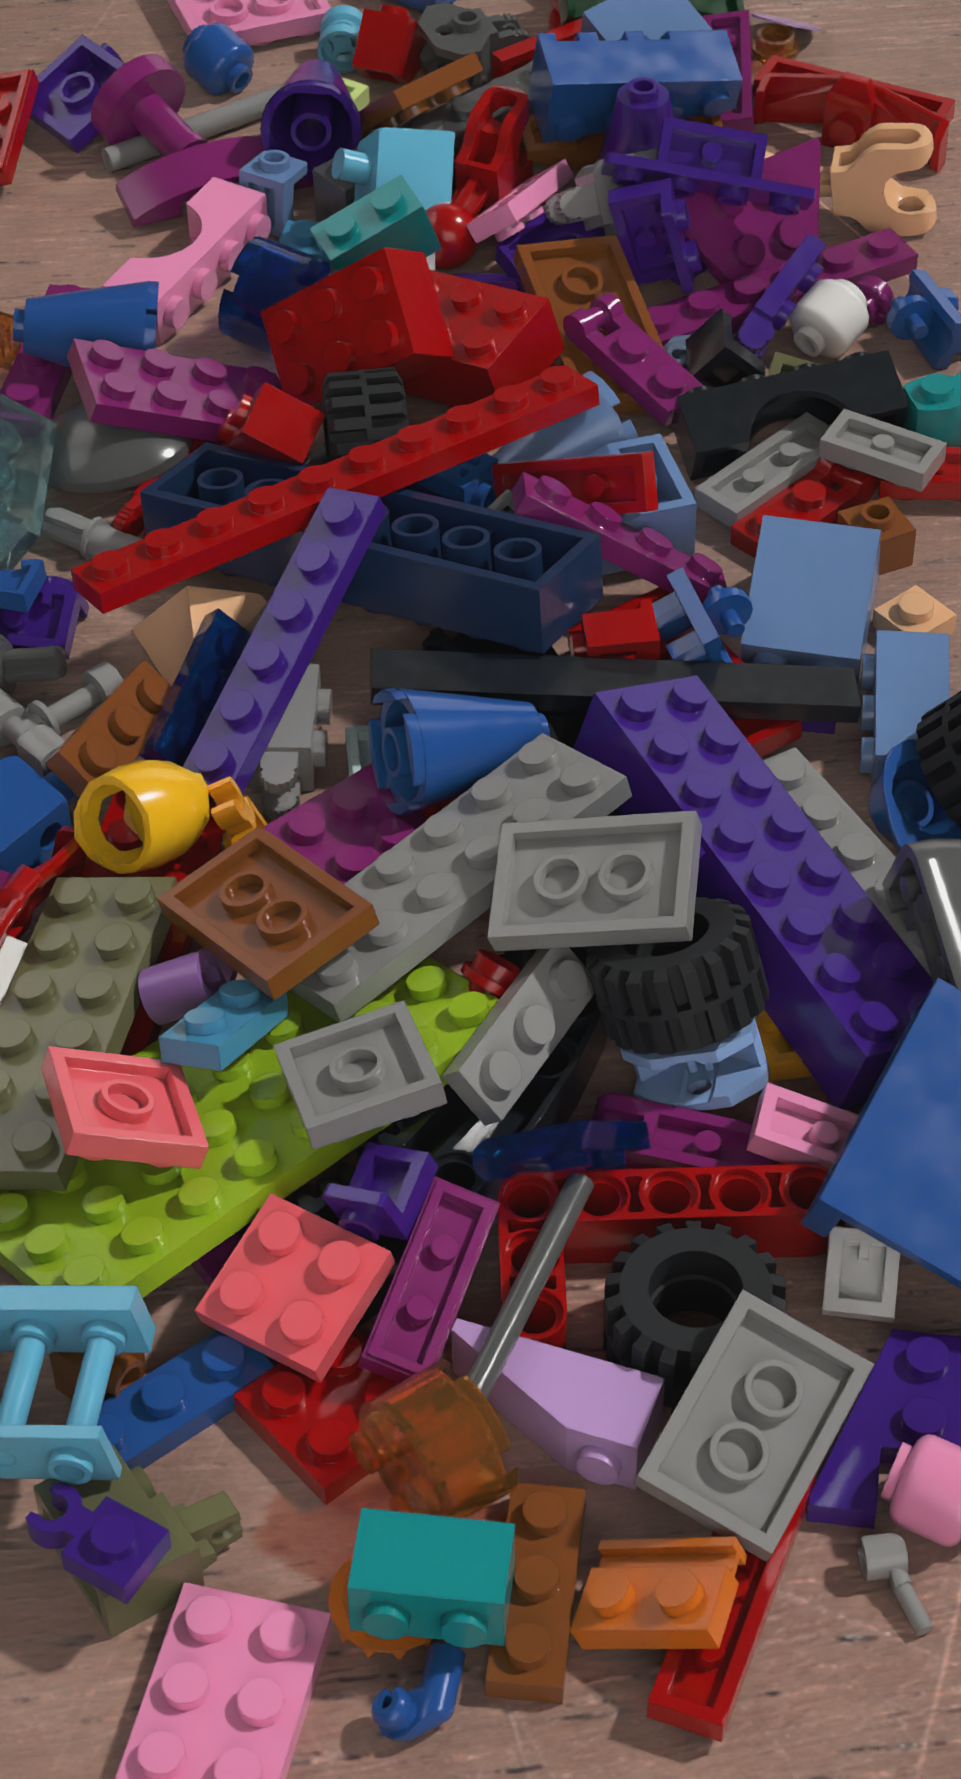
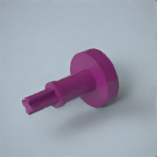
[91,54,208,157]

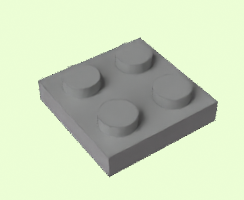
[273,1000,447,1150]

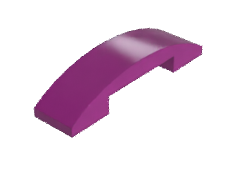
[116,135,314,227]

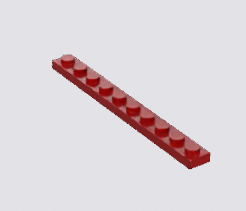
[70,365,600,614]

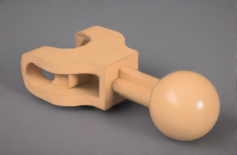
[764,123,937,236]

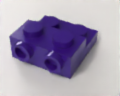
[30,34,125,153]

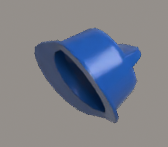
[868,739,961,851]

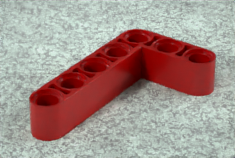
[497,1164,838,1350]

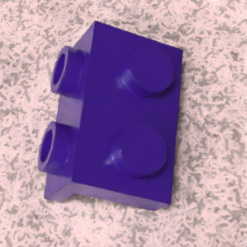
[608,178,702,294]

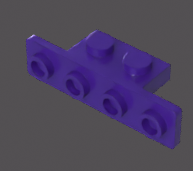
[601,116,816,216]

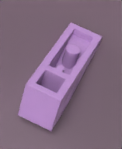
[451,1318,665,1490]

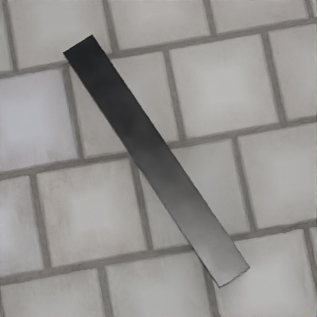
[369,648,861,723]

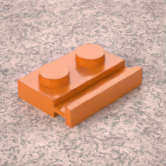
[570,1536,748,1649]

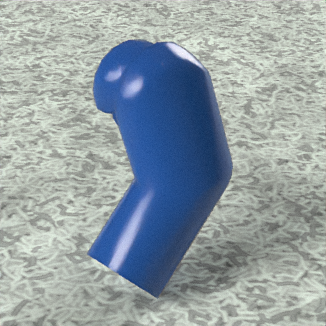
[371,1643,466,1742]

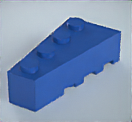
[528,30,743,143]

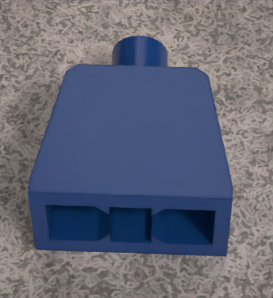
[0,756,79,874]

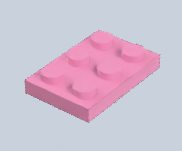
[115,1582,333,1779]

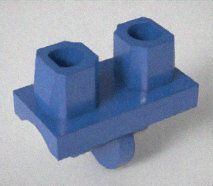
[887,269,961,369]
[652,567,753,663]

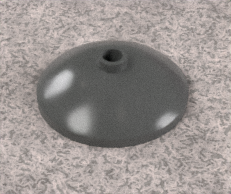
[31,400,194,493]

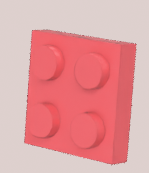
[41,1046,209,1169]
[194,1193,396,1383]

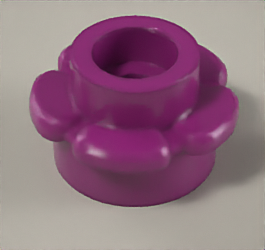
[854,275,894,325]

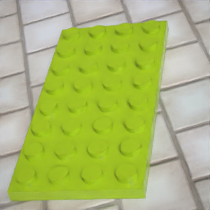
[0,956,499,1298]

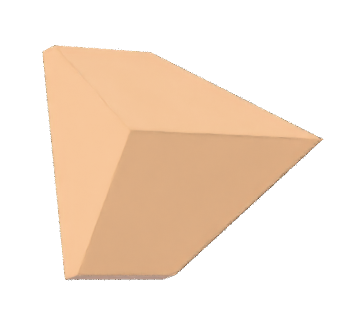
[131,586,268,693]

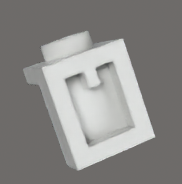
[821,1222,900,1323]

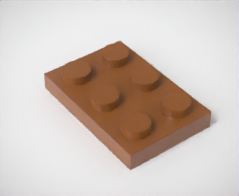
[359,51,484,140]
[156,826,380,1001]

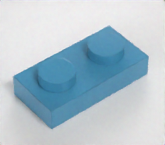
[159,979,289,1071]

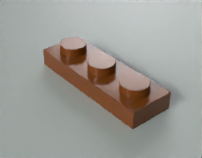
[45,659,186,798]
[485,1482,586,1704]

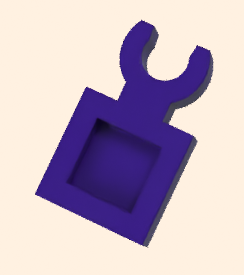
[25,1482,172,1604]

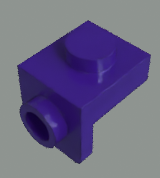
[322,1142,439,1241]

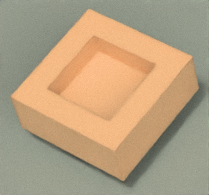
[872,585,957,635]

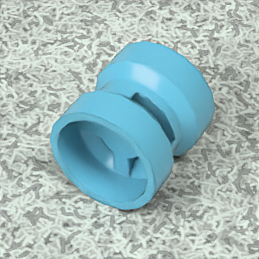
[318,5,363,73]

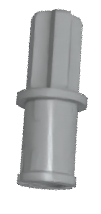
[40,507,143,561]

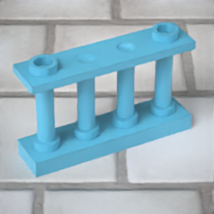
[0,1285,156,1485]

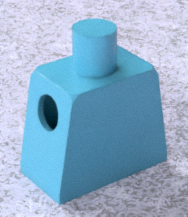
[332,127,455,211]

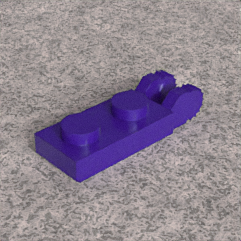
[734,234,827,359]

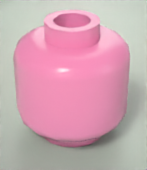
[880,1434,961,1547]

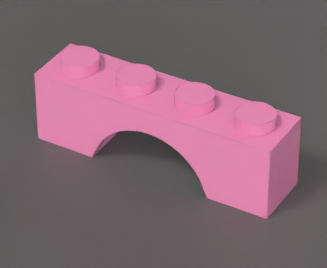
[102,177,271,346]

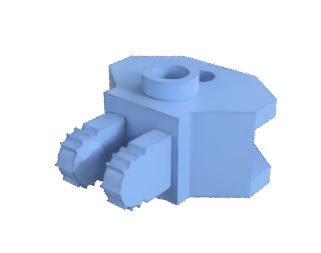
[620,1017,770,1111]

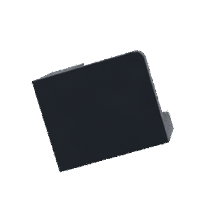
[686,308,765,388]

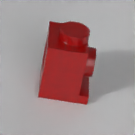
[570,599,660,660]

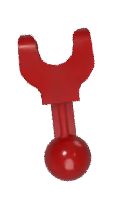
[426,86,533,270]

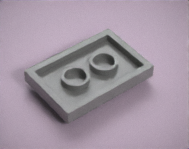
[487,811,702,951]
[633,1290,874,1562]

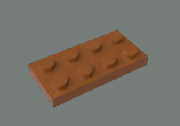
[513,235,664,416]

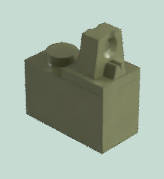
[33,1445,242,1638]

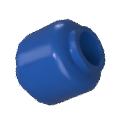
[182,23,254,96]

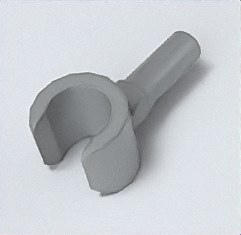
[858,1533,933,1636]

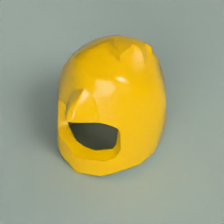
[74,760,210,874]

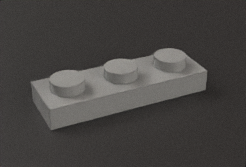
[694,412,830,528]
[442,947,594,1126]

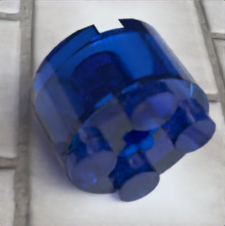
[218,236,331,356]

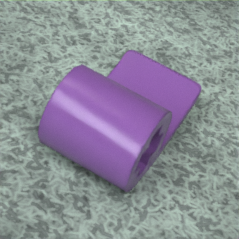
[138,949,237,1025]

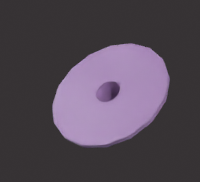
[752,13,821,39]

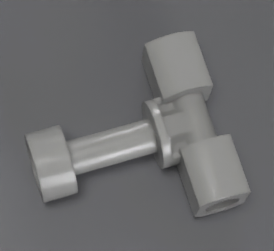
[0,661,123,777]

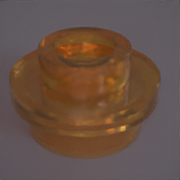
[752,24,799,65]

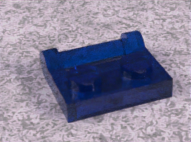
[472,1120,651,1181]

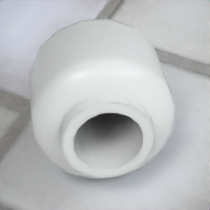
[789,279,869,358]

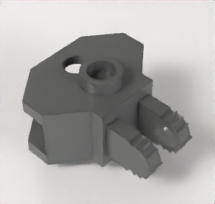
[417,2,529,96]

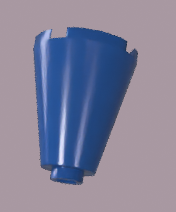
[13,281,159,368]
[368,688,550,816]

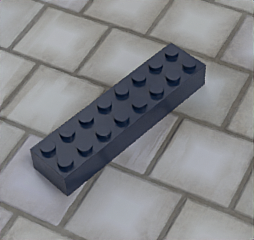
[140,442,603,654]

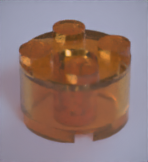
[349,1359,519,1519]

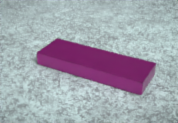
[357,1177,500,1394]

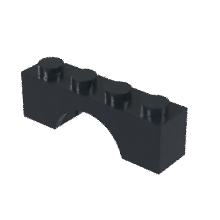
[671,350,909,481]

